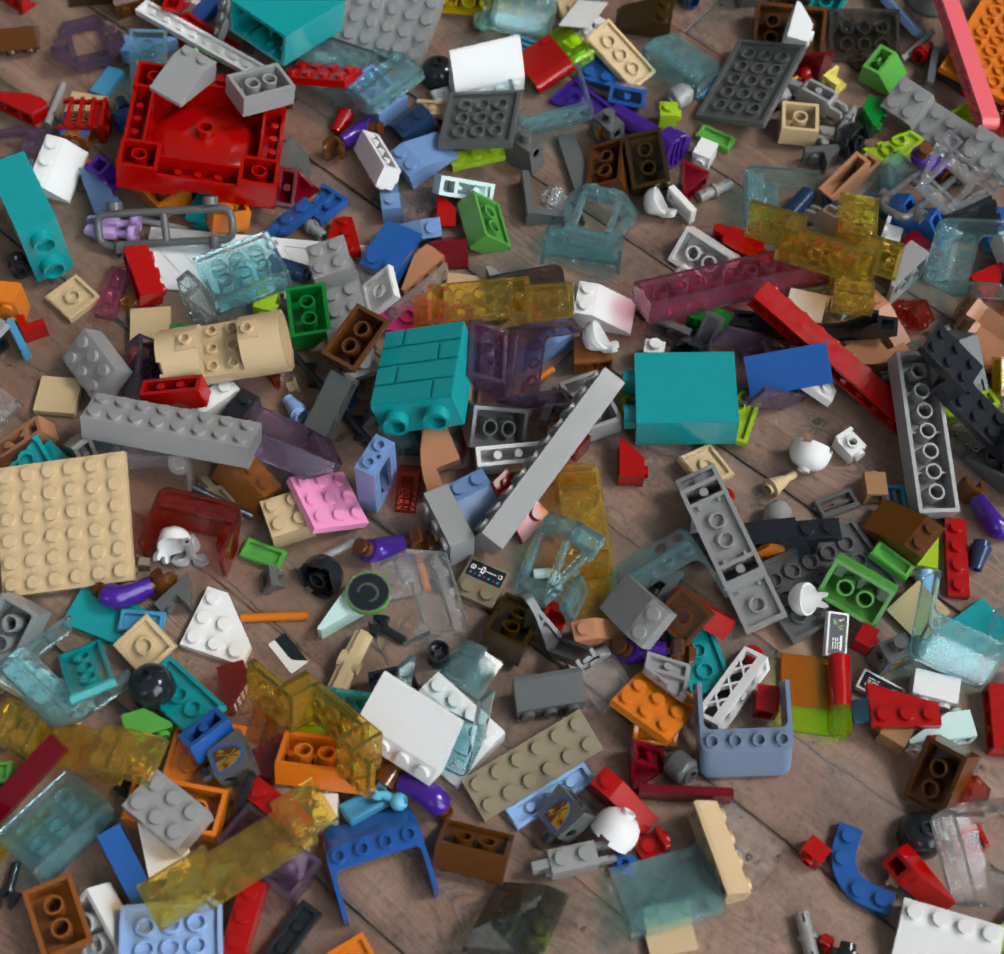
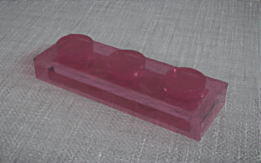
[94,266,129,321]

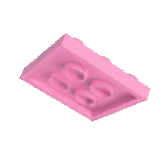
[286,472,369,534]

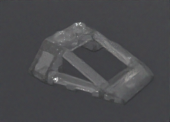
[916,129,1004,215]

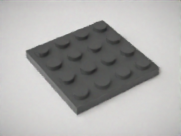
[437,90,523,150]

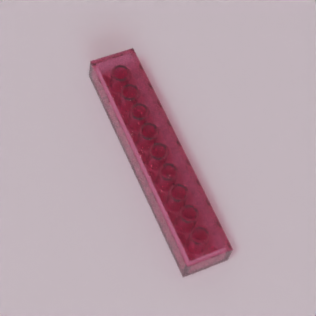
[632,242,830,324]

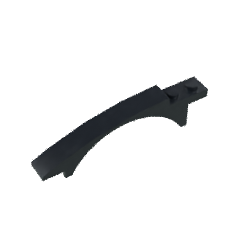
[732,309,898,341]
[662,517,842,564]

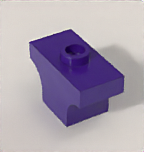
[85,154,118,193]

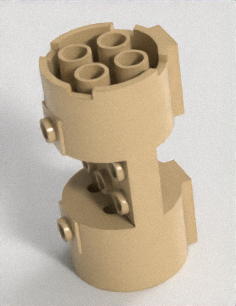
[154,309,295,386]

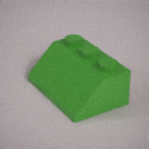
[457,190,512,254]
[817,553,899,627]

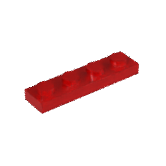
[942,517,970,600]

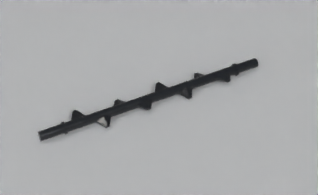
[293,349,401,476]

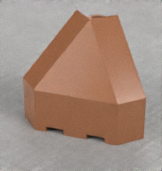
[953,292,1004,374]

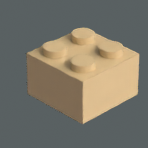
[778,100,819,146]
[259,492,316,548]

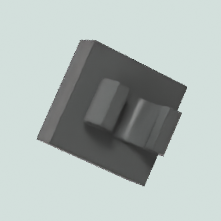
[259,565,286,595]

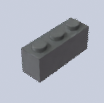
[304,369,360,437]

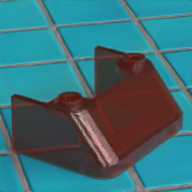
[137,487,242,577]

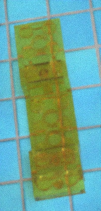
[826,192,879,317]
[744,199,906,288]
[413,276,575,328]
[553,462,614,621]
[246,658,382,800]
[0,698,170,786]
[136,777,338,932]

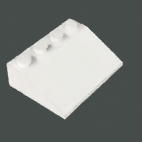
[449,34,525,92]
[351,671,464,786]
[418,671,505,790]
[891,897,1004,954]

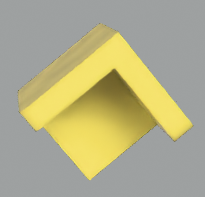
[821,65,847,94]

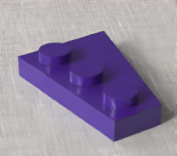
[549,77,613,119]

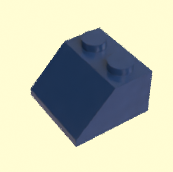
[387,102,437,142]

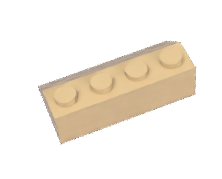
[687,800,752,907]

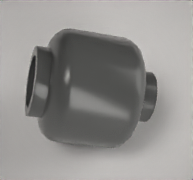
[663,750,698,785]

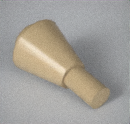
[763,470,797,498]

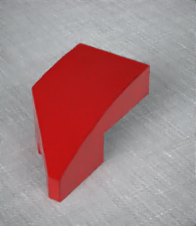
[437,194,456,228]

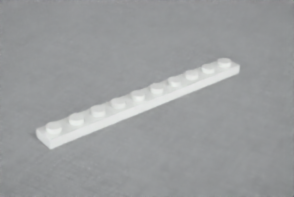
[135,0,264,72]

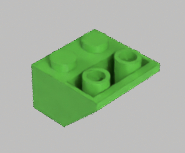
[858,44,907,96]

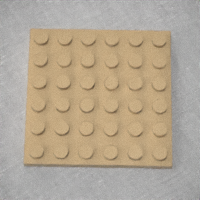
[0,451,136,596]

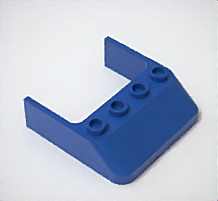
[322,807,439,927]

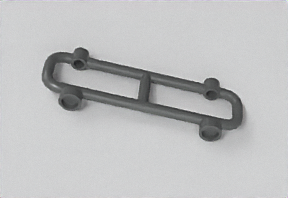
[877,154,970,224]
[94,196,237,254]

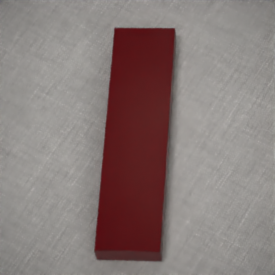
[0,734,69,821]
[637,783,734,804]

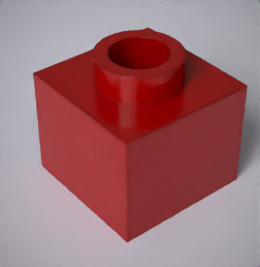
[850,622,880,657]
[797,834,832,870]

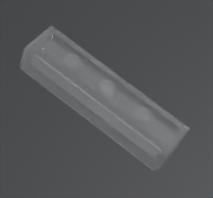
[384,262,448,321]

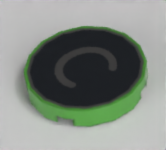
[346,572,391,615]

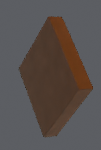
[664,584,716,648]

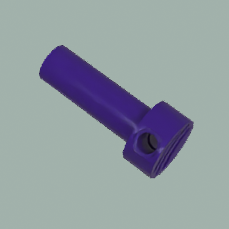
[612,103,690,168]

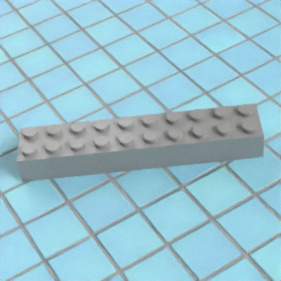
[473,367,625,556]

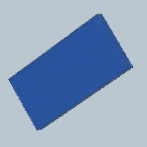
[743,342,833,398]

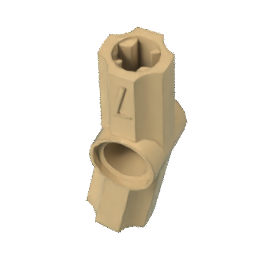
[327,629,373,690]

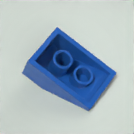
[360,220,423,286]

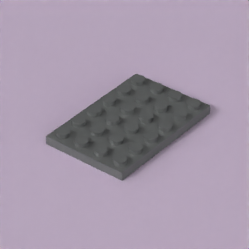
[696,39,806,129]
[762,517,902,646]

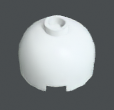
[789,436,833,474]
[591,807,640,854]

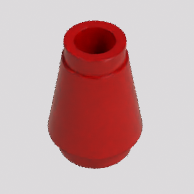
[911,41,933,63]
[331,107,354,136]

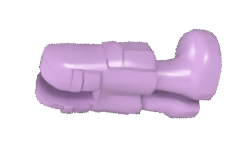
[84,215,142,241]

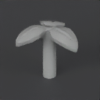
[170,533,209,567]

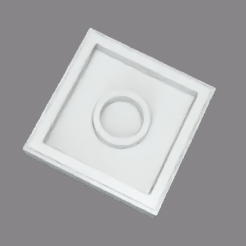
[362,264,401,315]

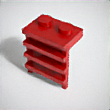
[57,96,114,143]

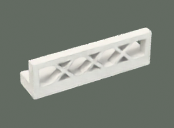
[703,646,770,729]

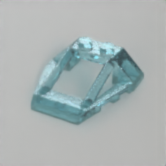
[561,183,639,251]
[514,511,606,607]

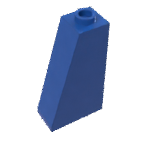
[97,823,161,904]

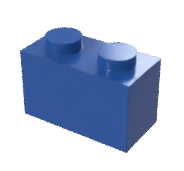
[608,81,648,109]
[178,707,234,765]

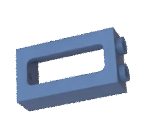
[354,434,398,513]

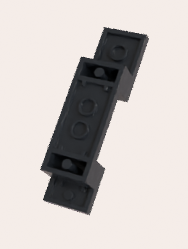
[917,322,1004,464]

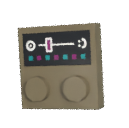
[452,555,511,612]

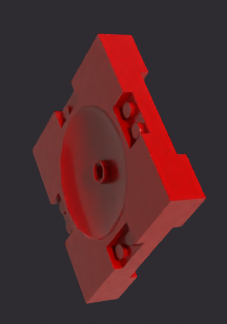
[116,60,287,210]

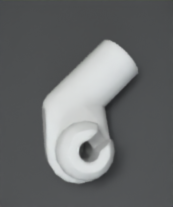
[533,568,563,587]

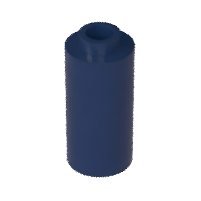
[780,187,816,226]
[265,254,312,284]

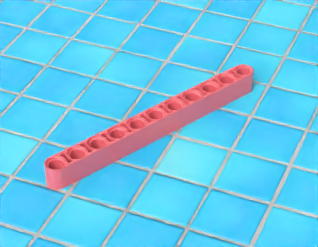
[933,0,1000,130]

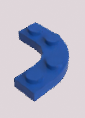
[829,821,896,918]

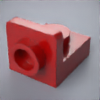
[633,825,671,865]

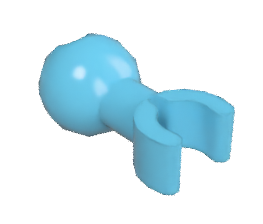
[370,782,408,811]

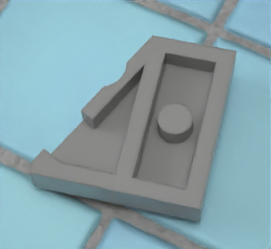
[642,651,691,703]

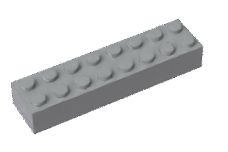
[887,351,960,519]
[80,392,262,469]

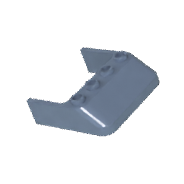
[692,680,794,778]

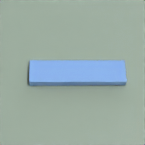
[505,762,594,832]

